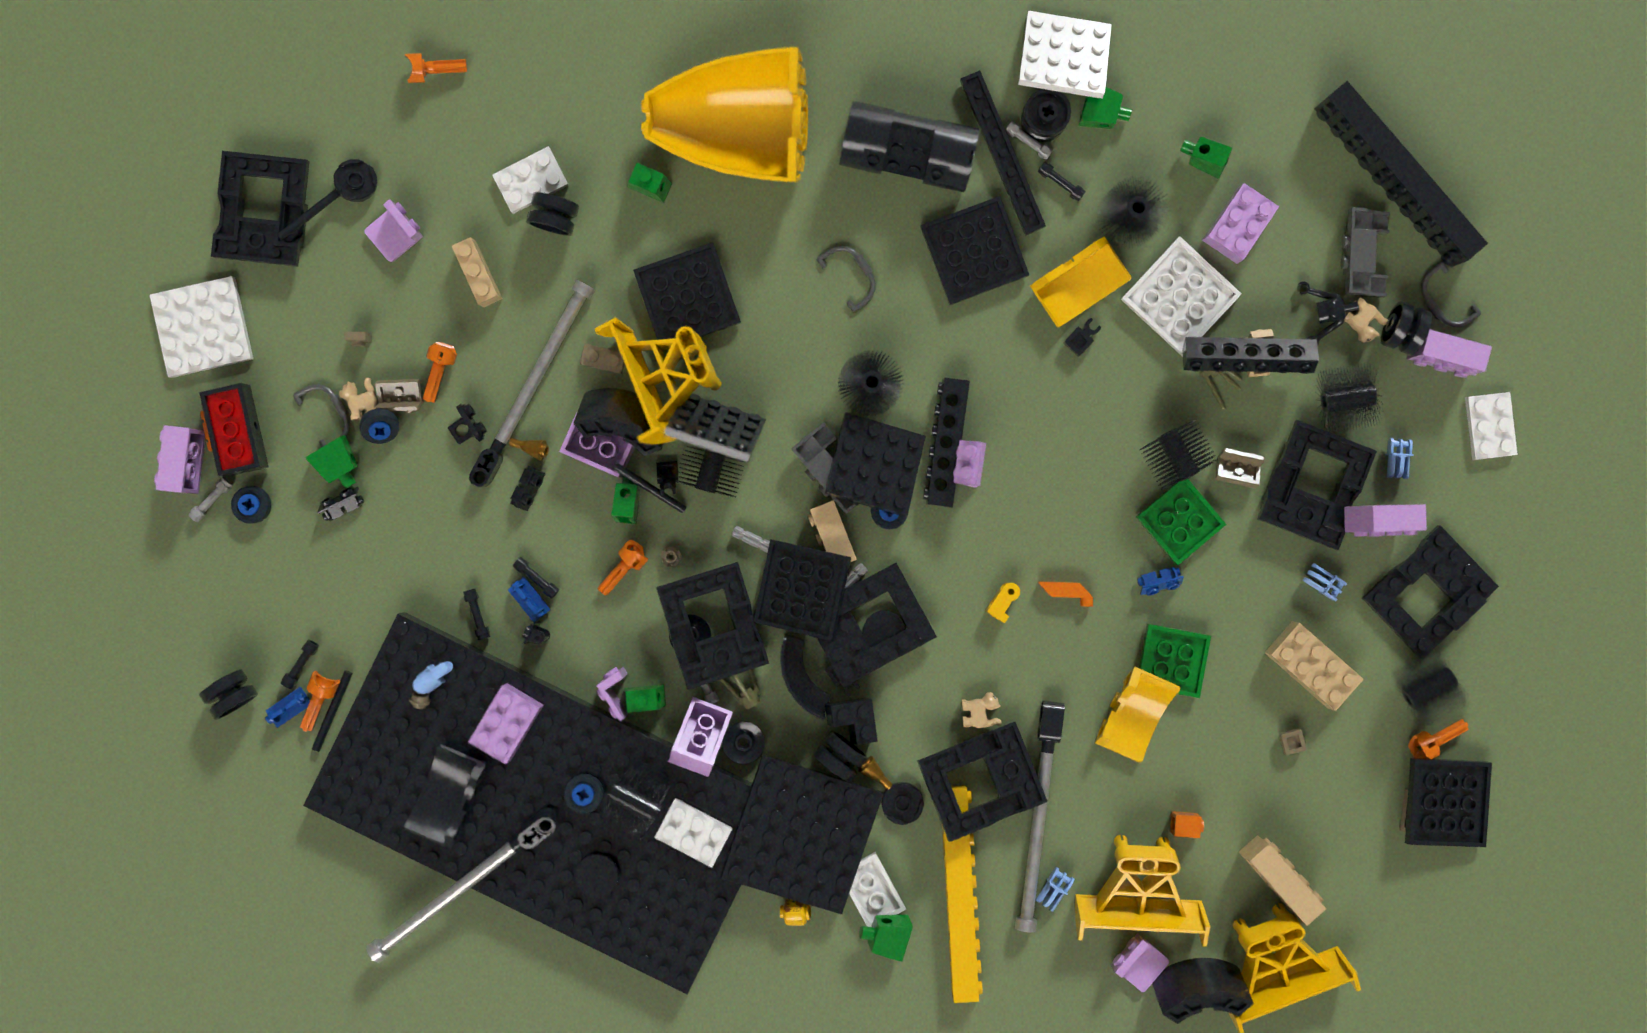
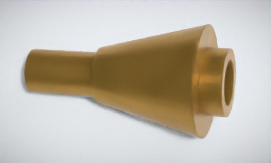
[509,438,549,461]
[858,756,893,789]

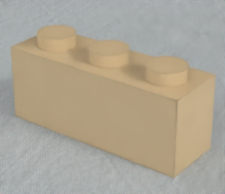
[452,237,502,308]
[808,500,857,562]

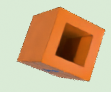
[1170,811,1204,838]

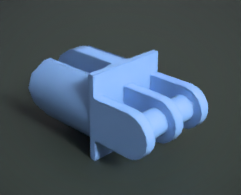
[1385,438,1414,479]
[1302,563,1347,602]
[413,661,453,694]
[1035,867,1075,912]

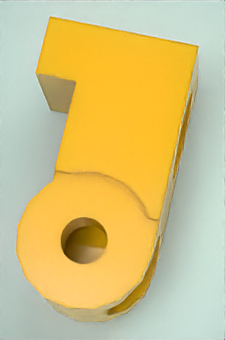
[985,583,1020,623]

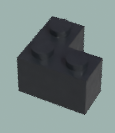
[825,697,878,745]

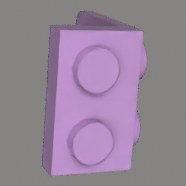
[365,199,423,262]
[953,440,986,488]
[596,667,628,721]
[1111,933,1169,992]

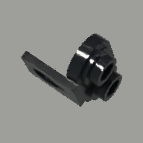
[448,403,487,444]

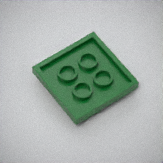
[1136,479,1227,565]
[1139,624,1211,698]

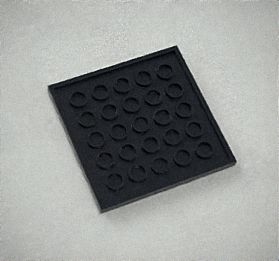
[720,754,884,915]

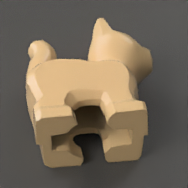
[1344,297,1388,343]
[339,378,378,420]
[961,692,1002,728]

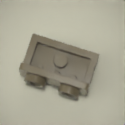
[375,379,423,413]
[1215,448,1265,488]

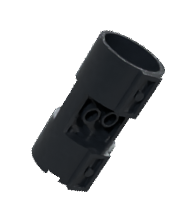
[839,101,979,192]

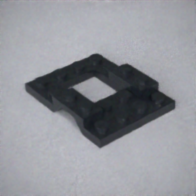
[211,151,310,267]
[1257,420,1377,550]
[1362,525,1499,659]
[656,562,769,690]
[817,563,937,688]
[917,722,1048,842]

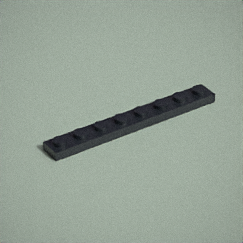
[960,70,1046,236]

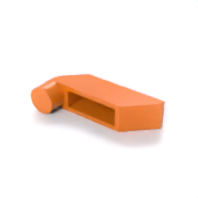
[1038,581,1093,607]

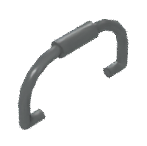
[817,246,876,312]
[1421,262,1481,327]
[293,384,350,447]

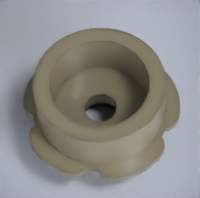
[661,546,682,567]
[409,691,431,709]

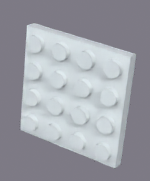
[1018,11,1112,99]
[1121,236,1242,357]
[150,276,253,378]

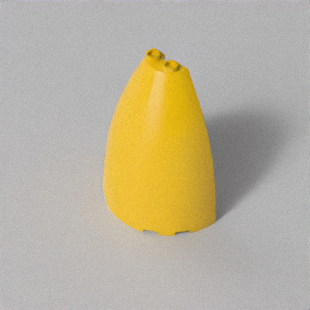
[641,47,808,182]

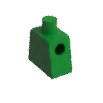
[1079,86,1132,129]
[1180,137,1233,179]
[627,163,672,203]
[305,435,358,489]
[611,476,640,525]
[624,684,666,713]
[859,915,913,962]

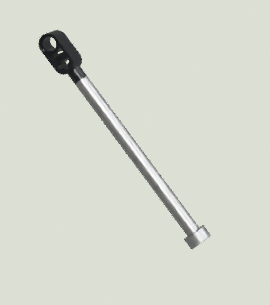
[469,280,595,487]
[1015,701,1065,932]
[366,808,556,963]

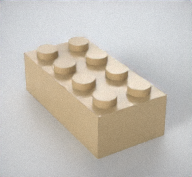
[1264,621,1364,711]
[1239,835,1326,926]

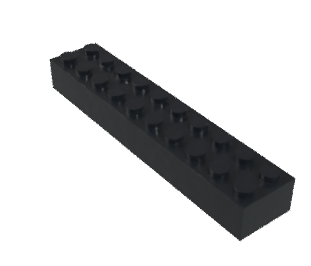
[1314,81,1488,267]

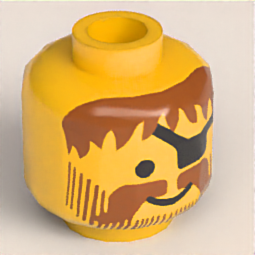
[780,898,811,926]

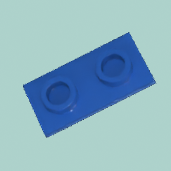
[1137,566,1184,596]
[508,577,551,623]
[265,687,310,728]

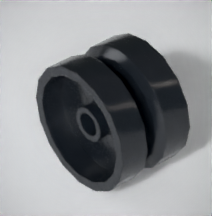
[1021,89,1071,142]
[526,192,579,236]
[1381,301,1432,355]
[199,669,258,720]
[814,730,868,783]

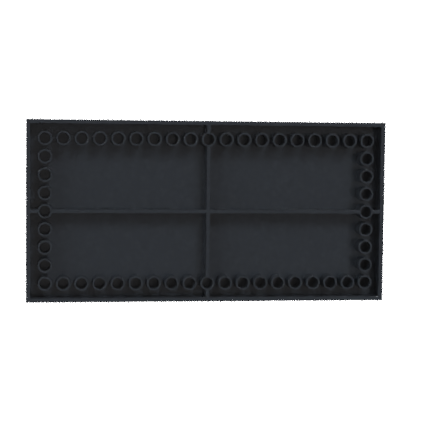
[303,612,752,995]

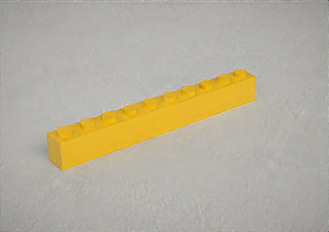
[942,785,983,1003]

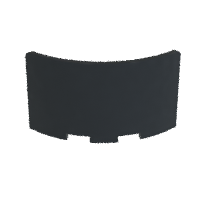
[573,388,670,456]
[780,634,831,720]
[404,744,486,848]
[1152,958,1254,1024]

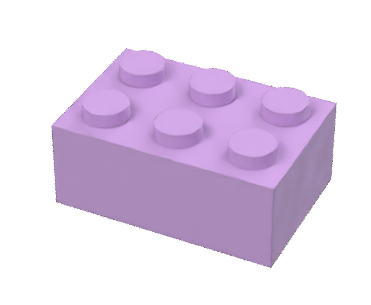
[1202,183,1279,264]
[1407,330,1492,378]
[559,412,635,478]
[154,425,205,494]
[1344,504,1427,536]
[469,683,544,764]
[668,697,733,777]

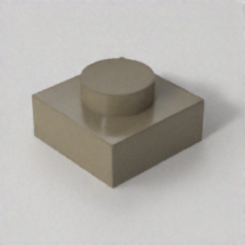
[344,332,372,347]
[1279,729,1307,755]

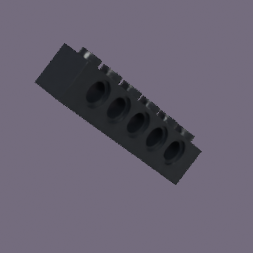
[1182,337,1319,374]
[923,377,970,508]

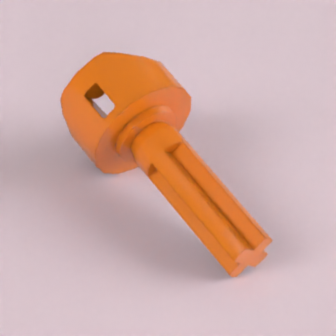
[405,53,467,83]
[422,342,457,403]
[598,540,648,595]
[300,671,340,732]
[1408,719,1469,760]

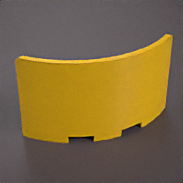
[1030,236,1131,328]
[1095,667,1180,763]

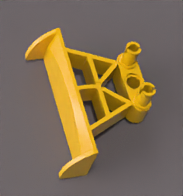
[594,317,722,444]
[1075,835,1210,947]
[1229,903,1361,1033]

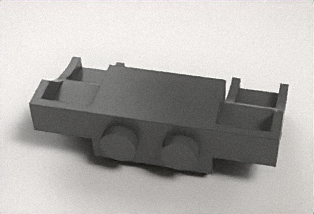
[1340,207,1390,297]
[791,422,858,514]

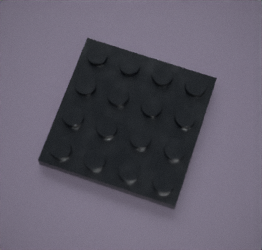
[920,196,1029,306]
[633,242,741,340]
[664,394,766,462]
[825,412,926,517]
[754,539,851,641]
[1405,758,1492,847]

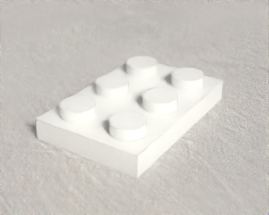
[492,146,569,214]
[1465,392,1518,460]
[655,798,732,868]
[849,852,906,927]

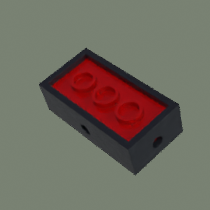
[199,383,269,477]

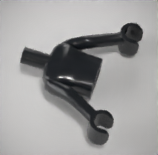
[1298,281,1359,346]

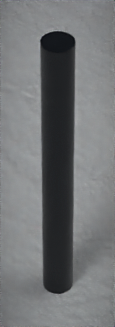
[277,188,341,241]
[612,462,686,513]
[311,670,353,752]

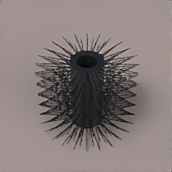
[1098,176,1170,248]
[838,350,904,416]
[1315,363,1384,432]
[1140,419,1218,490]
[675,445,746,497]
[1391,650,1469,727]
[599,762,671,842]

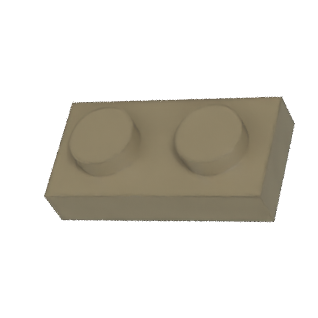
[580,343,625,375]

